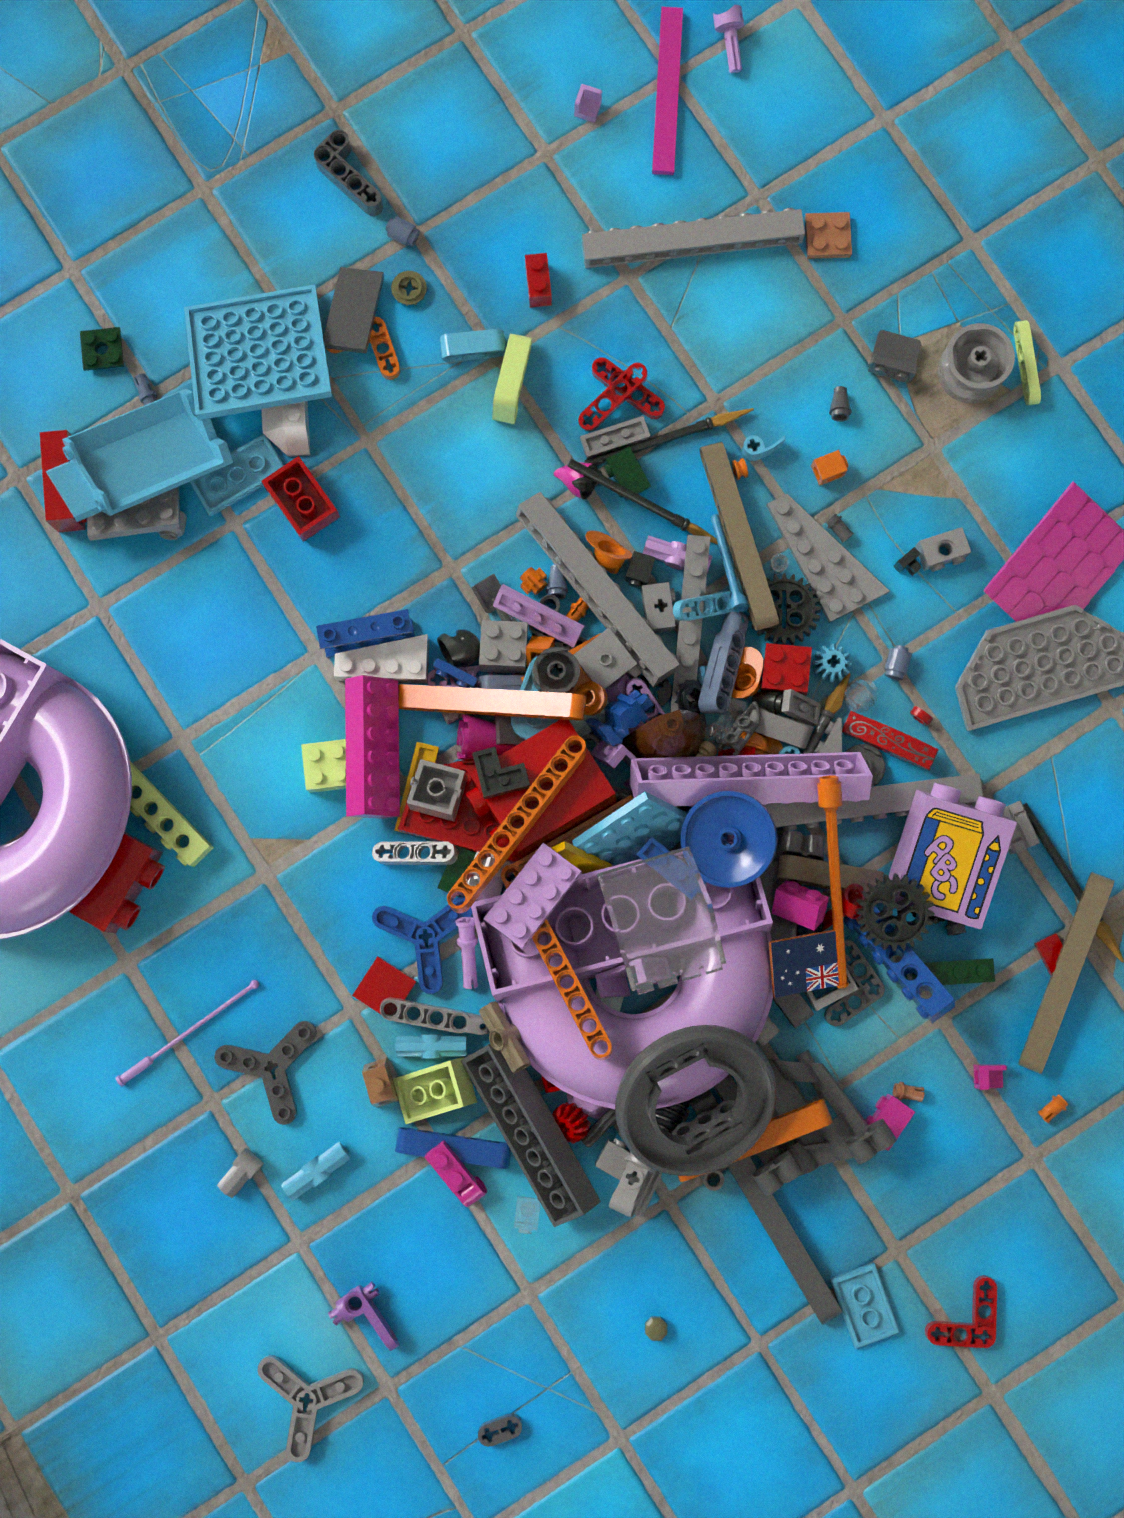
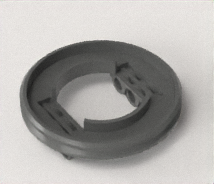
[615,1025,777,1176]

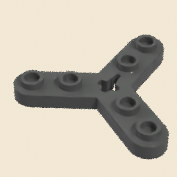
[214,1021,317,1125]

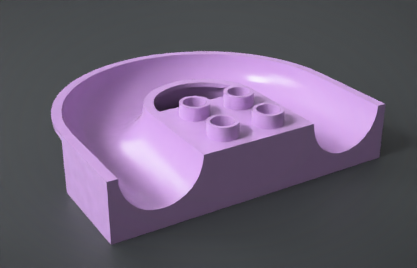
[0,639,132,939]
[471,835,773,1109]

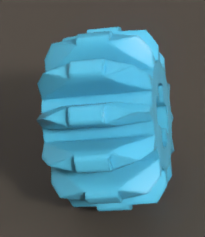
[812,644,852,683]

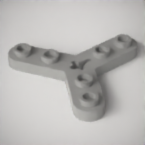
[257,1355,364,1462]

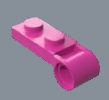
[425,1141,487,1207]

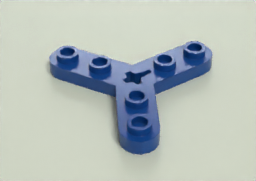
[372,897,473,994]

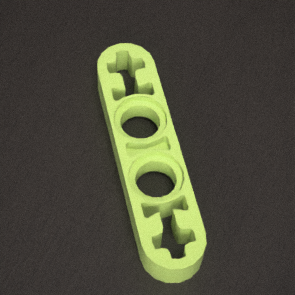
[1014,320,1041,406]

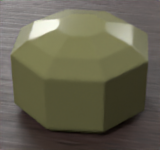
[645,1316,667,1341]

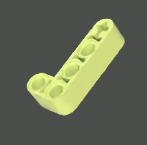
[492,333,532,424]

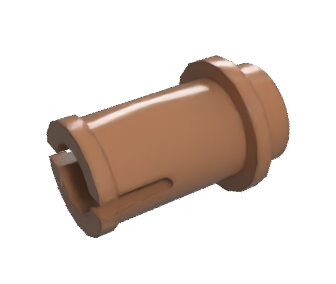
[893,1082,924,1102]

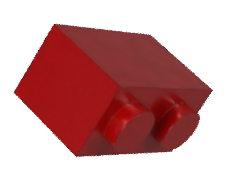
[525,253,552,308]

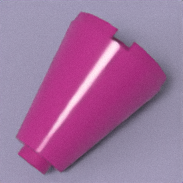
[457,714,515,760]

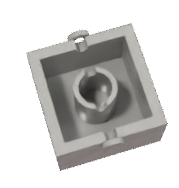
[479,620,528,674]
[407,759,468,822]

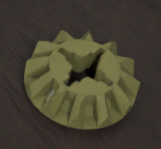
[391,271,427,306]

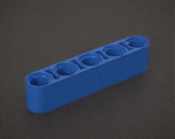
[395,1127,511,1169]

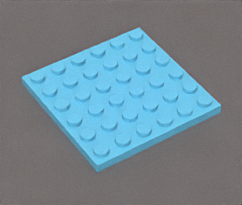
[184,284,332,420]

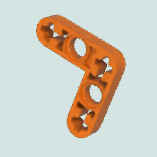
[326,317,400,380]

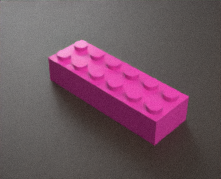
[345,675,400,819]

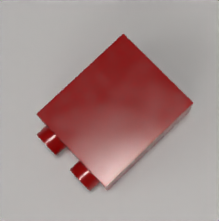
[465,720,616,860]
[68,832,165,933]

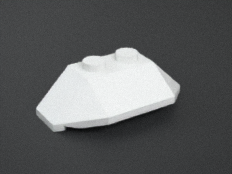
[261,401,310,457]

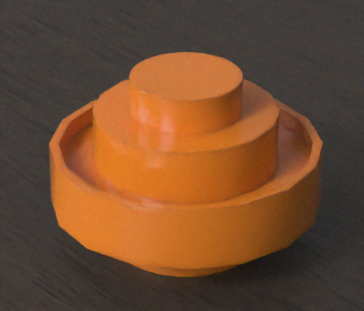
[574,681,607,716]

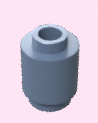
[385,216,420,247]
[884,645,912,680]

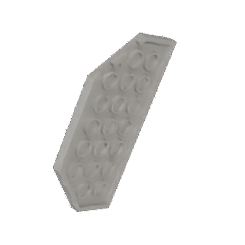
[955,605,1124,731]

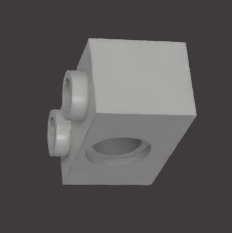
[915,527,971,572]

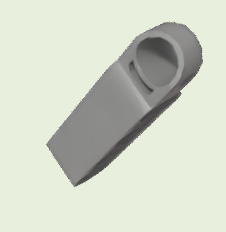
[380,997,490,1035]

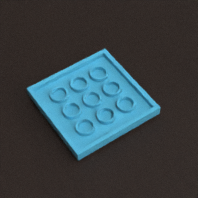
[572,791,688,866]

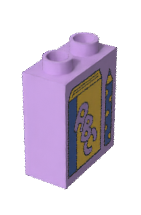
[888,782,1017,929]

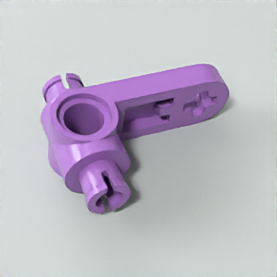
[328,1281,400,1351]

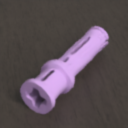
[455,917,478,989]

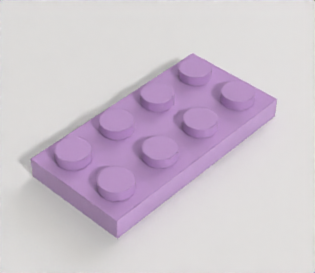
[484,843,582,949]

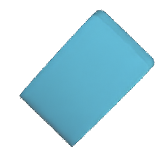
[741,435,786,461]

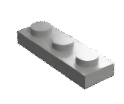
[580,416,651,459]

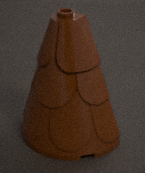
[621,710,707,758]

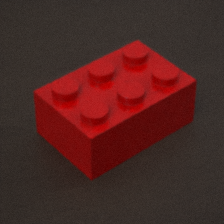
[261,456,340,542]

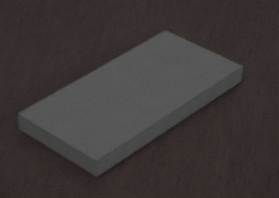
[324,267,384,353]

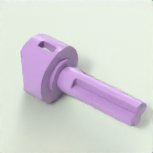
[713,5,744,73]

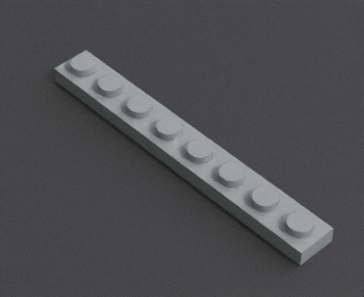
[670,535,710,712]

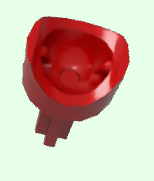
[822,883,865,932]

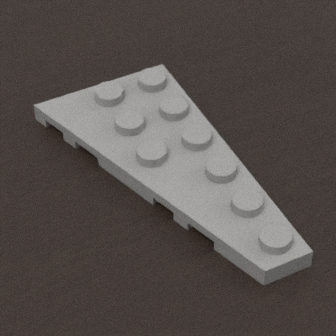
[766,494,890,623]

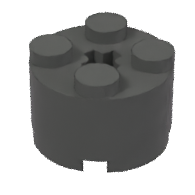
[532,647,580,693]

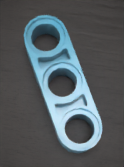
[440,329,506,362]

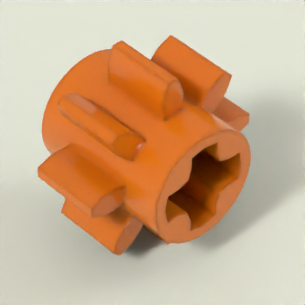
[520,567,547,595]

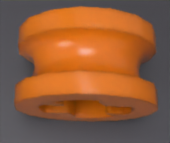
[732,458,748,480]

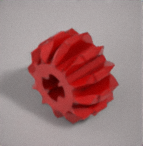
[552,1102,591,1144]

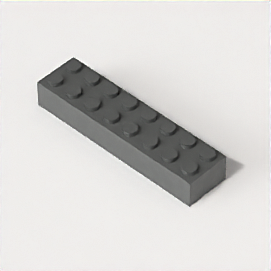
[461,1044,601,1227]

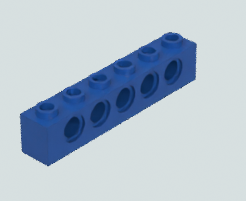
[843,906,955,1024]

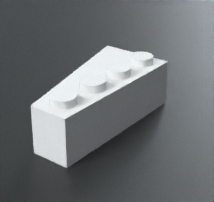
[334,634,429,684]

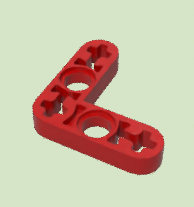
[925,1275,997,1348]

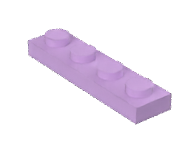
[493,584,584,648]

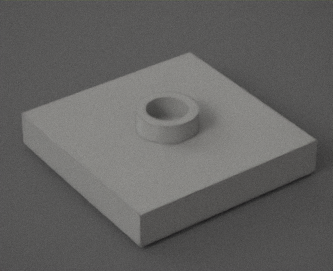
[574,628,637,689]

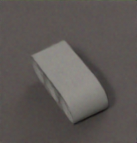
[748,708,814,749]

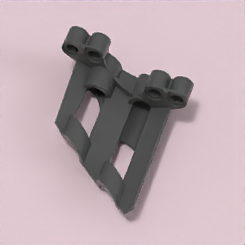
[714,1058,897,1196]

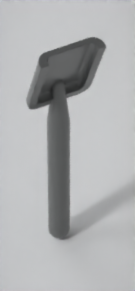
[471,574,512,621]

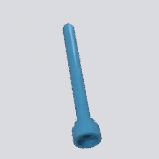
[711,514,749,612]

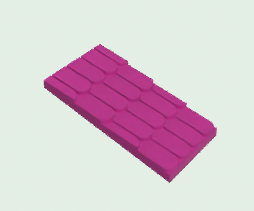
[983,481,1124,621]

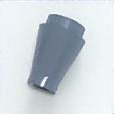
[546,565,568,600]

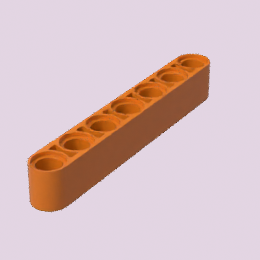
[678,1099,833,1182]

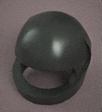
[437,630,480,668]

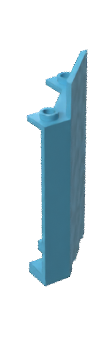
[46,389,233,522]

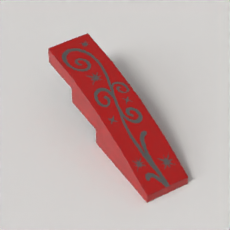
[842,711,939,771]

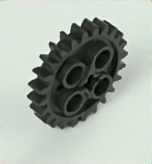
[747,573,821,645]
[855,873,935,951]

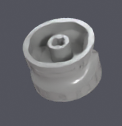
[937,323,1015,403]

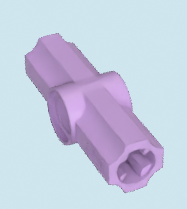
[643,535,713,572]

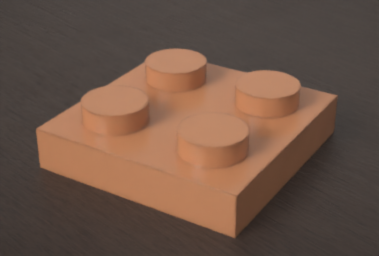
[805,212,852,259]

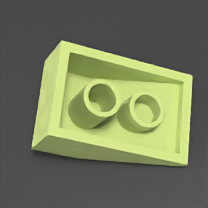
[393,1057,477,1124]

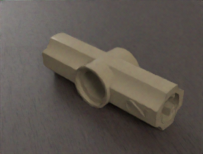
[479,1001,532,1074]

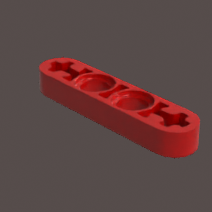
[592,357,665,419]
[578,362,648,431]

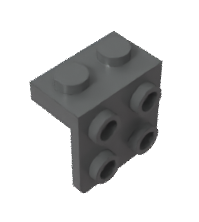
[868,330,921,383]

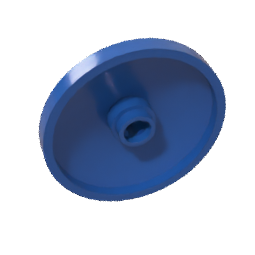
[681,791,777,888]

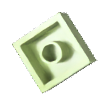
[301,739,346,793]

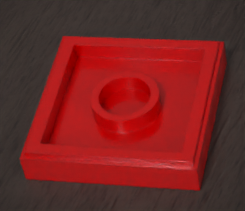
[352,956,417,1015]

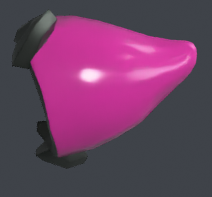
[554,462,602,499]

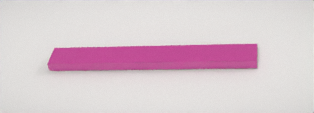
[652,7,683,175]

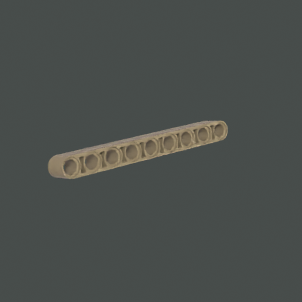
[700,442,779,631]
[1018,872,1115,1074]

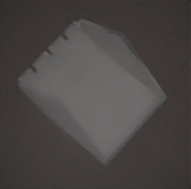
[597,846,726,995]

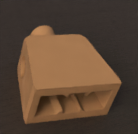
[362,1058,399,1108]

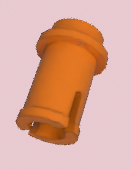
[1037,1094,1069,1124]

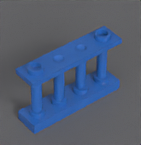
[316,609,415,658]

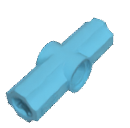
[396,1034,467,1058]
[281,1141,351,1201]

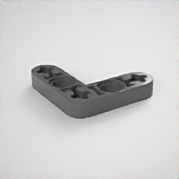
[824,940,885,1026]

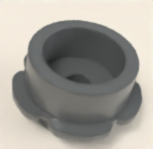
[944,921,967,936]

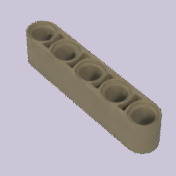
[777,855,884,892]

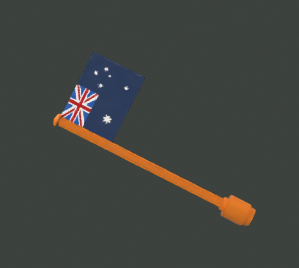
[769,775,849,998]

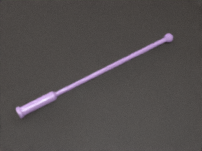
[116,980,259,1087]

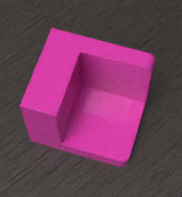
[973,1064,1007,1090]

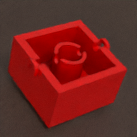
[761,643,812,696]

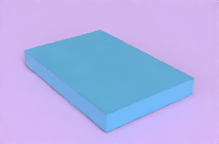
[829,1262,900,1349]

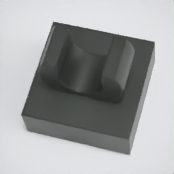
[893,547,922,576]

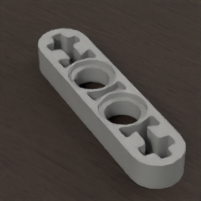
[372,842,459,865]

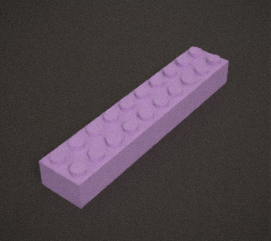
[630,752,873,807]

